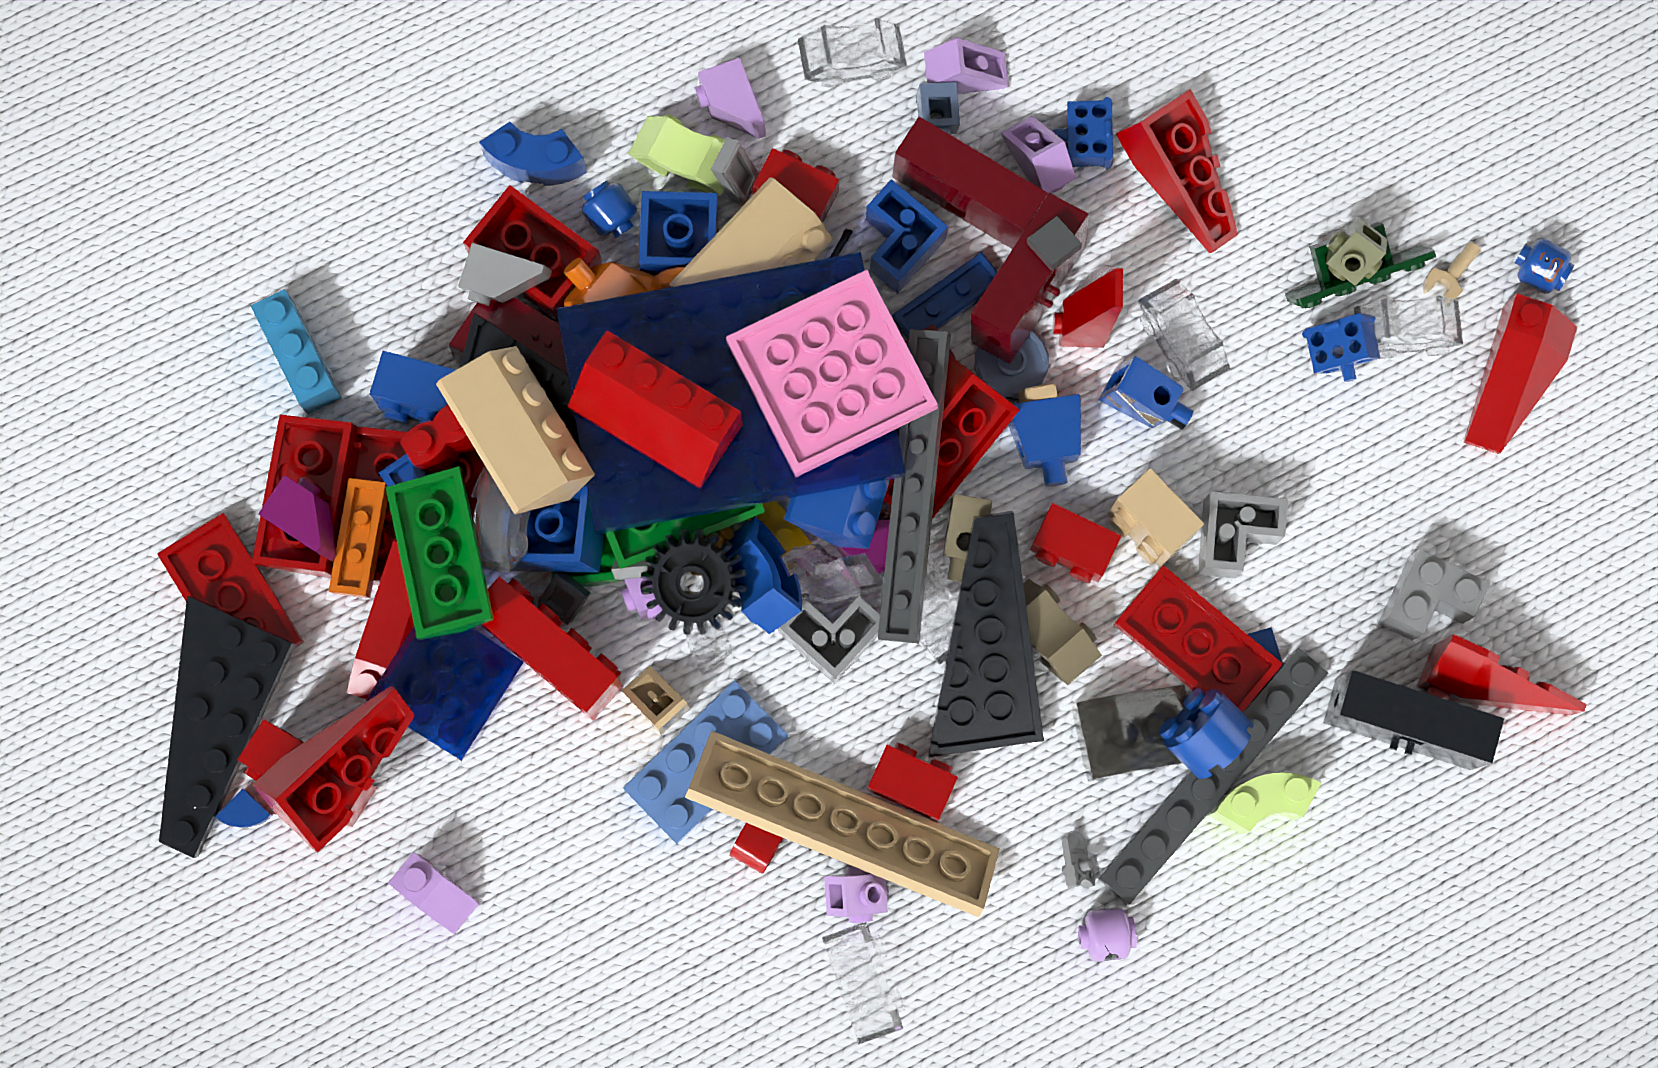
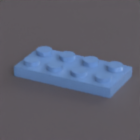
[623,680,788,845]

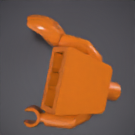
[564,258,688,351]

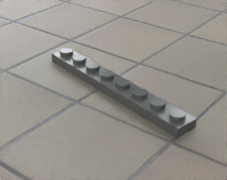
[878,329,951,644]
[1098,648,1328,905]

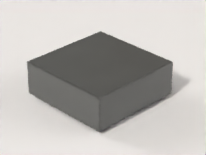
[1027,216,1082,271]
[538,572,591,625]

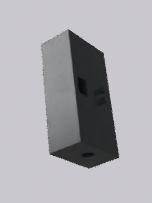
[1323,670,1505,770]

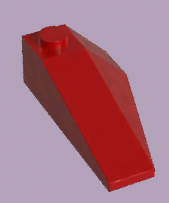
[1053,265,1123,348]
[1463,293,1577,454]
[1416,634,1587,716]
[252,686,415,853]

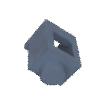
[916,82,960,135]

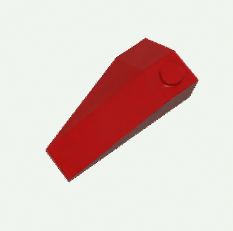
[1116,89,1238,253]
[346,538,443,705]

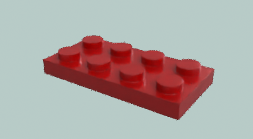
[157,513,304,649]
[1113,565,1283,712]

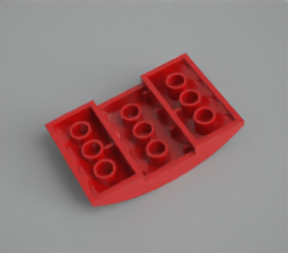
[252,414,495,585]

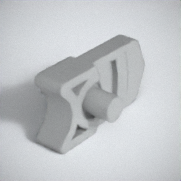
[1061,830,1095,889]

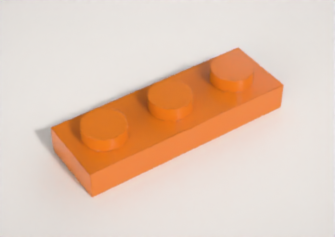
[329,478,388,599]

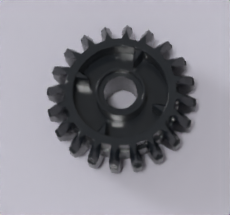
[641,528,747,635]

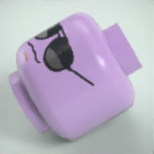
[1078,908,1137,962]

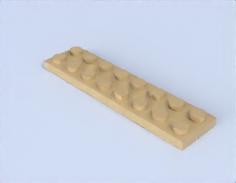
[685,731,1000,917]

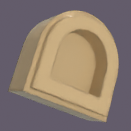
[1018,383,1058,403]

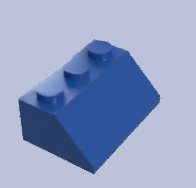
[784,433,898,549]

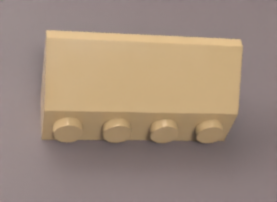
[669,177,833,343]
[436,346,595,514]

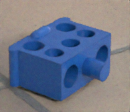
[1053,97,1113,170]
[1302,313,1381,382]

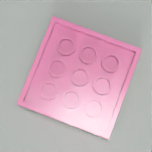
[726,270,938,477]

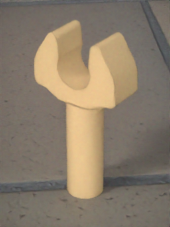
[1423,242,1481,306]

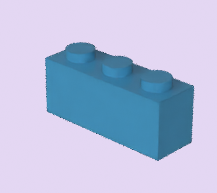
[250,289,342,415]

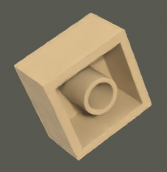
[1108,468,1204,568]

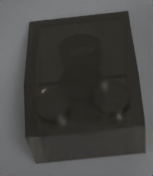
[1071,685,1187,783]

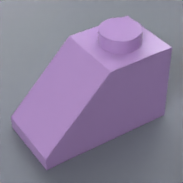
[924,37,1009,94]
[694,57,766,139]
[1001,116,1076,193]
[388,852,480,934]

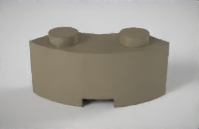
[1023,579,1102,685]

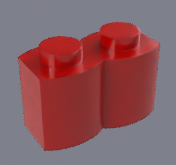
[400,405,475,474]

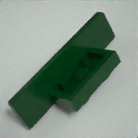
[1285,222,1436,309]

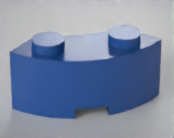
[479,121,587,186]
[725,516,802,634]

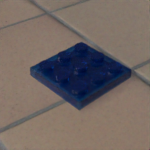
[366,627,524,761]

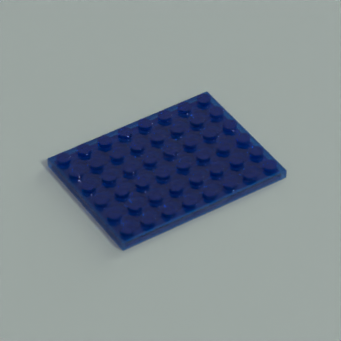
[557,252,905,534]

